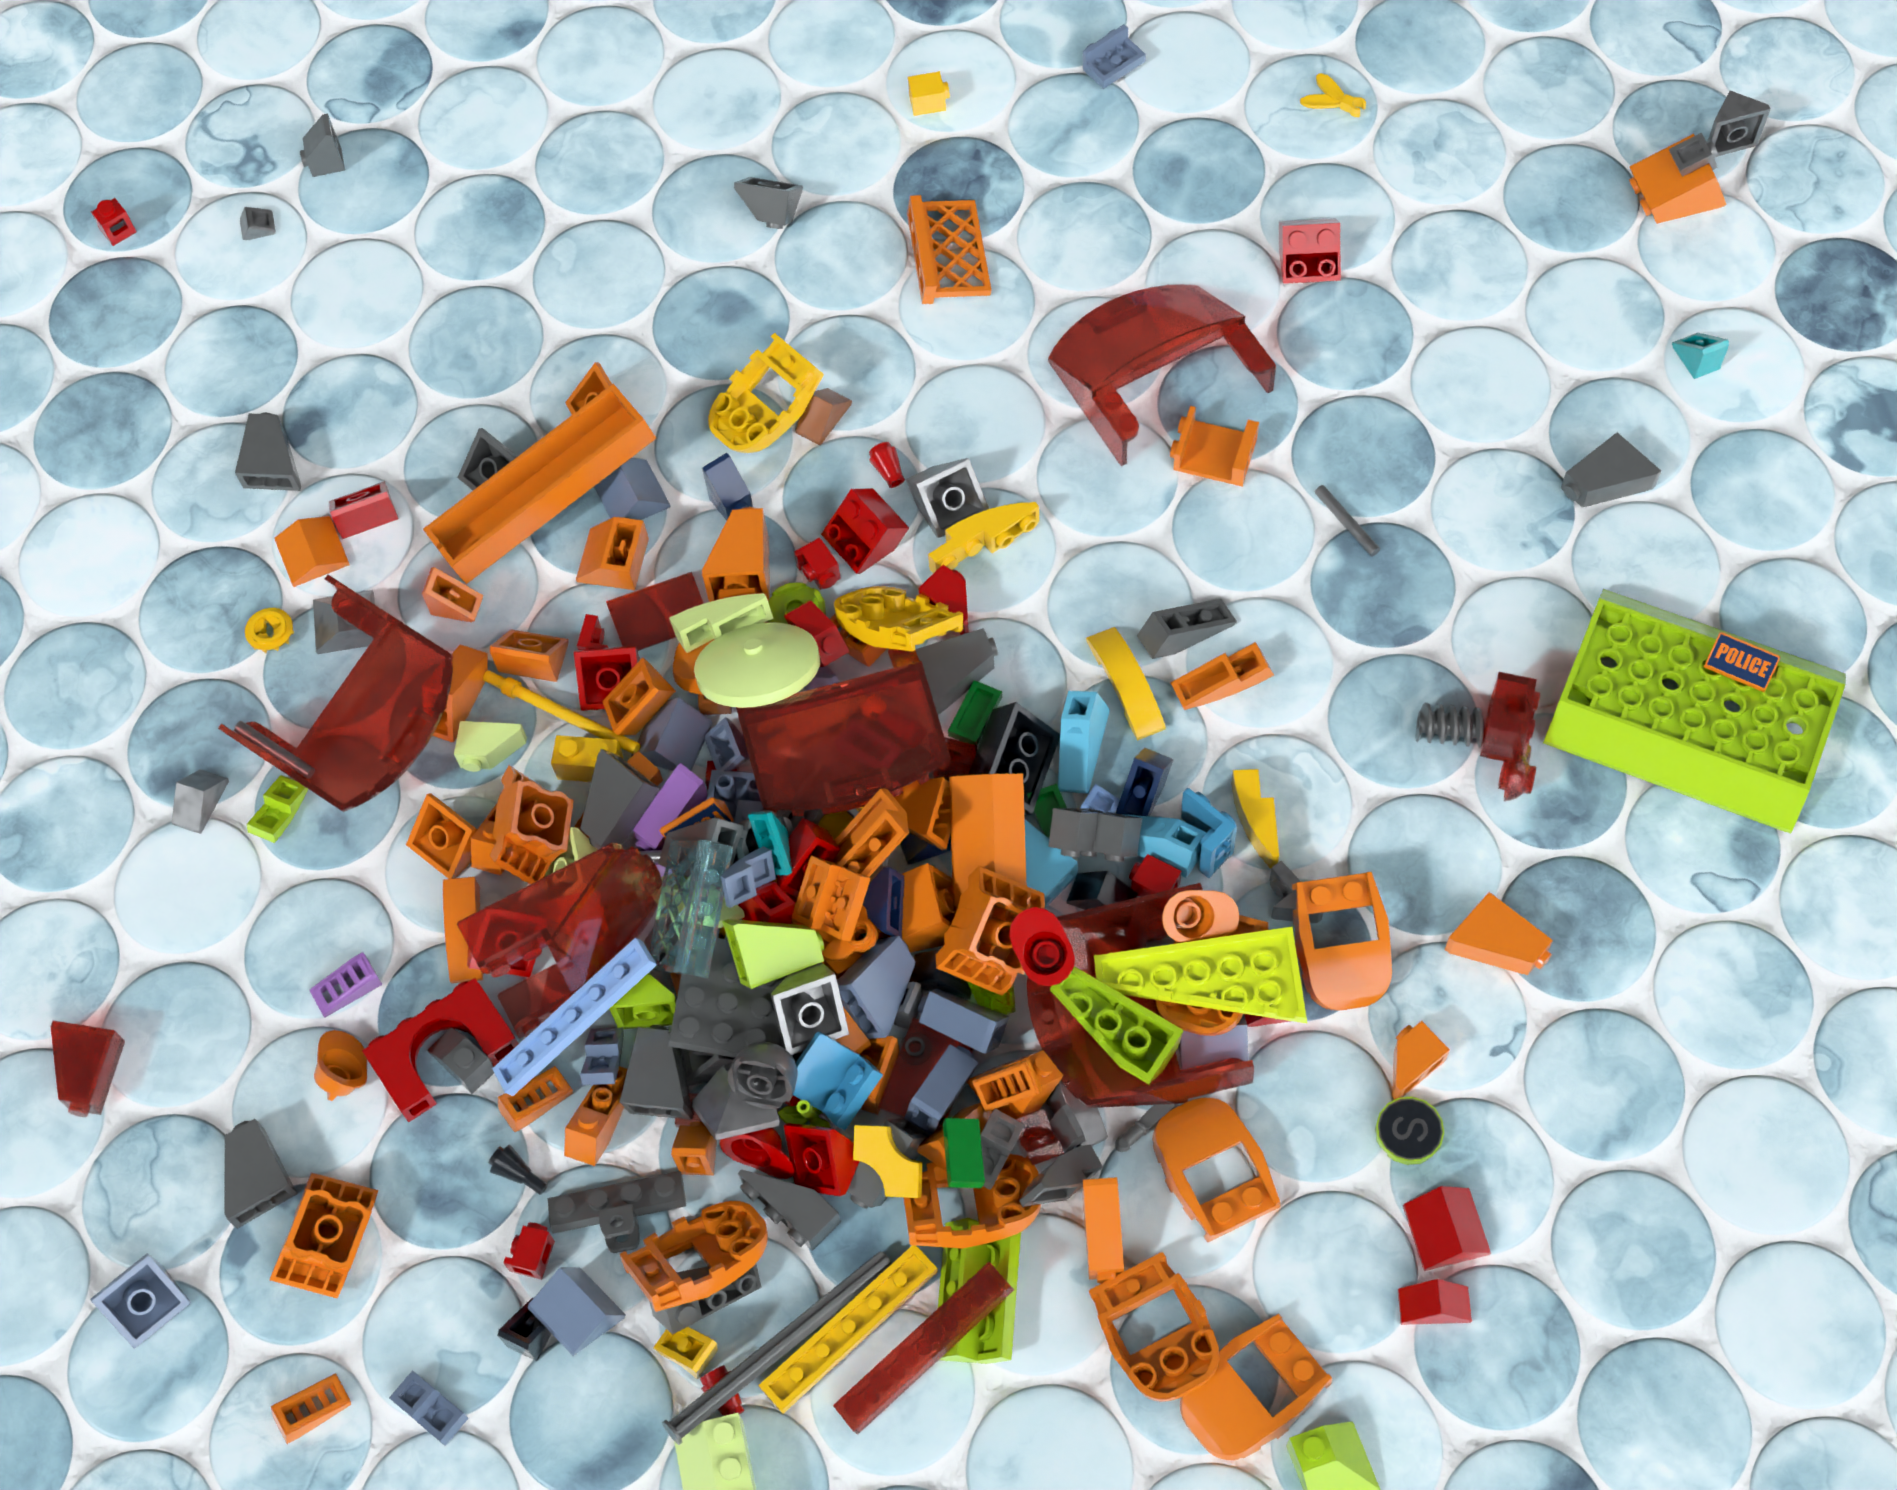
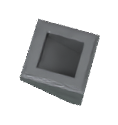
[240,207,276,240]

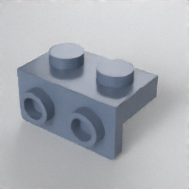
[1083,24,1146,89]

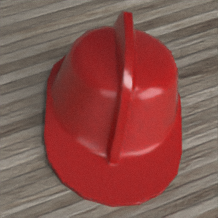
[1009,907,1075,986]
[719,1128,795,1179]

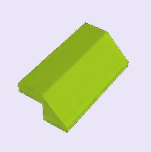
[933,1218,1021,1364]

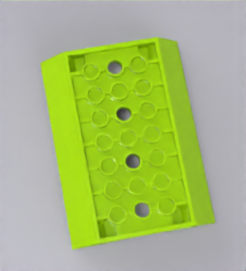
[1543,589,1846,834]

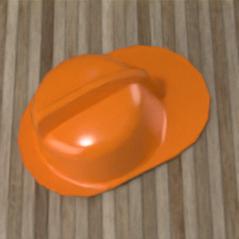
[1162,890,1240,943]
[314,1030,367,1101]

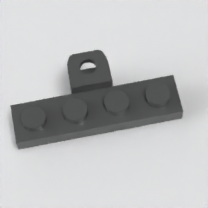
[547,1171,686,1253]

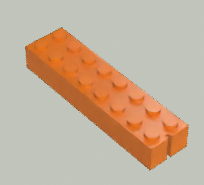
[423,383,656,584]

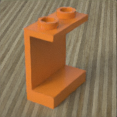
[1170,406,1259,487]

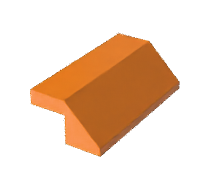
[949,774,1027,906]
[832,788,909,877]

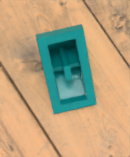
[1672,333,1729,379]

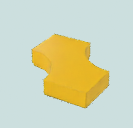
[853,1125,922,1198]

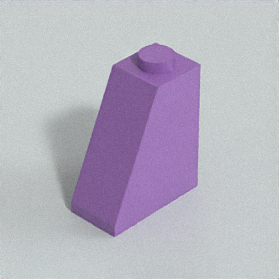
[633,763,708,851]

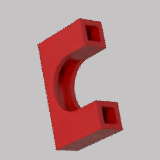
[362,978,519,1122]

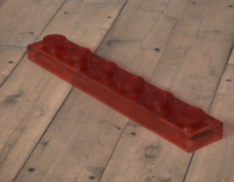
[833,1262,1014,1434]

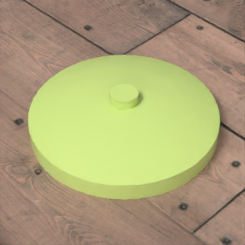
[694,623,820,708]

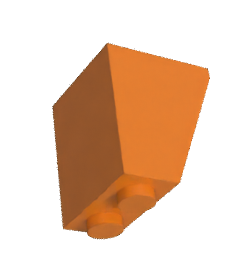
[1629,134,1727,224]
[702,507,770,602]
[868,863,958,953]

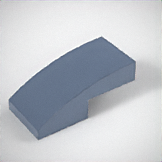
[721,846,776,908]
[580,1027,624,1085]
[389,1370,469,1446]

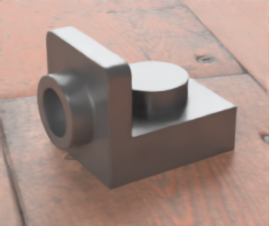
[1669,133,1719,177]

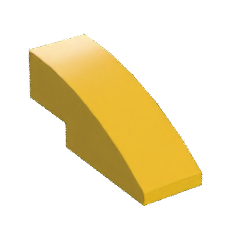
[1231,769,1279,869]

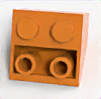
[576,517,649,590]

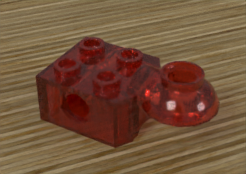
[1479,672,1540,802]

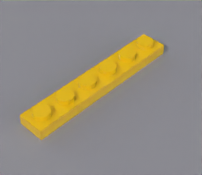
[759,1245,938,1414]

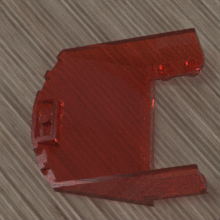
[1048,284,1276,466]
[218,574,453,812]
[736,649,952,816]
[457,843,662,1039]
[1027,883,1254,1108]

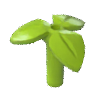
[778,1100,831,1128]

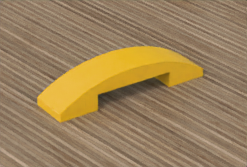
[1086,627,1166,741]

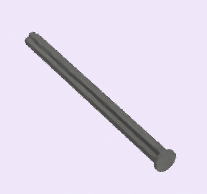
[662,1251,891,1445]

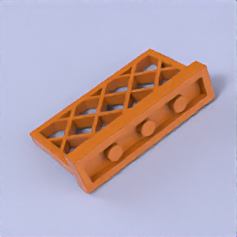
[907,195,992,304]

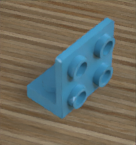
[1181,788,1237,878]
[793,1032,883,1131]

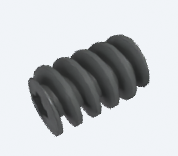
[1415,702,1484,748]

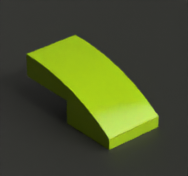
[247,775,308,843]

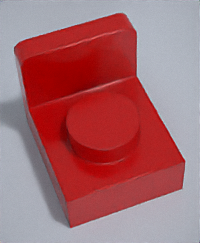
[577,614,609,650]

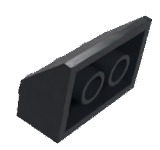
[968,702,1060,815]

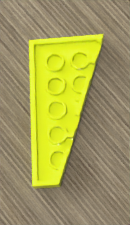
[1094,927,1308,1024]

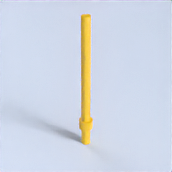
[483,670,641,754]

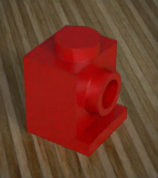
[91,198,137,246]
[794,537,841,590]
[503,1222,555,1280]

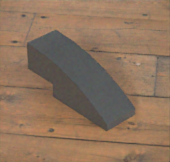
[1019,1144,1103,1207]

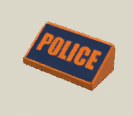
[1704,632,1780,692]
[659,797,733,838]

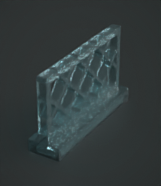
[649,840,733,978]

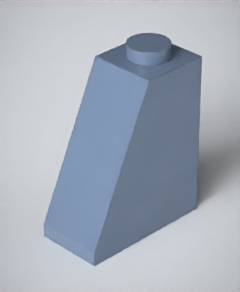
[837,936,916,1039]
[918,988,1010,1054]
[904,1044,978,1135]

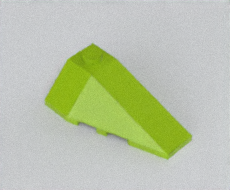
[1050,966,1184,1084]

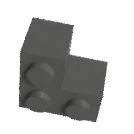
[1048,808,1142,862]

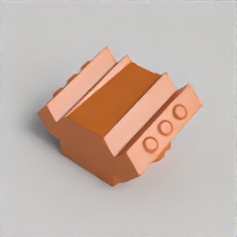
[490,765,574,889]
[936,866,1045,996]
[269,1173,378,1299]

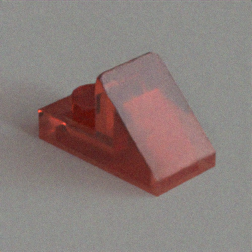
[1015,1109,1064,1166]

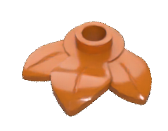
[818,905,878,961]

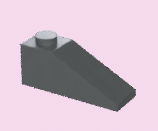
[1137,599,1237,659]

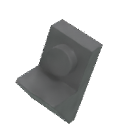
[1269,861,1323,923]

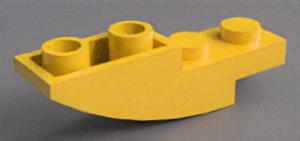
[928,502,1039,573]

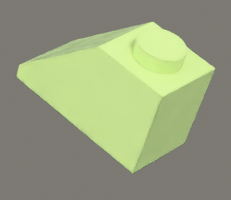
[454,721,527,772]

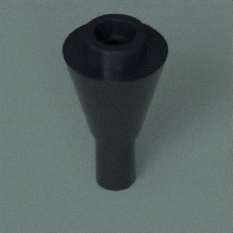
[488,1144,548,1195]

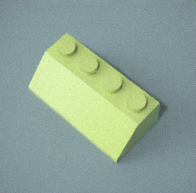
[674,1413,756,1490]

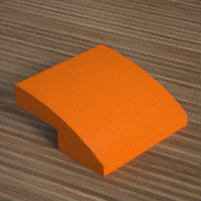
[791,856,871,942]

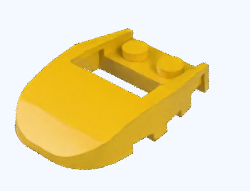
[708,333,824,453]
[834,586,963,651]

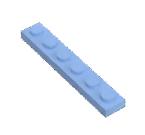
[492,937,657,1096]

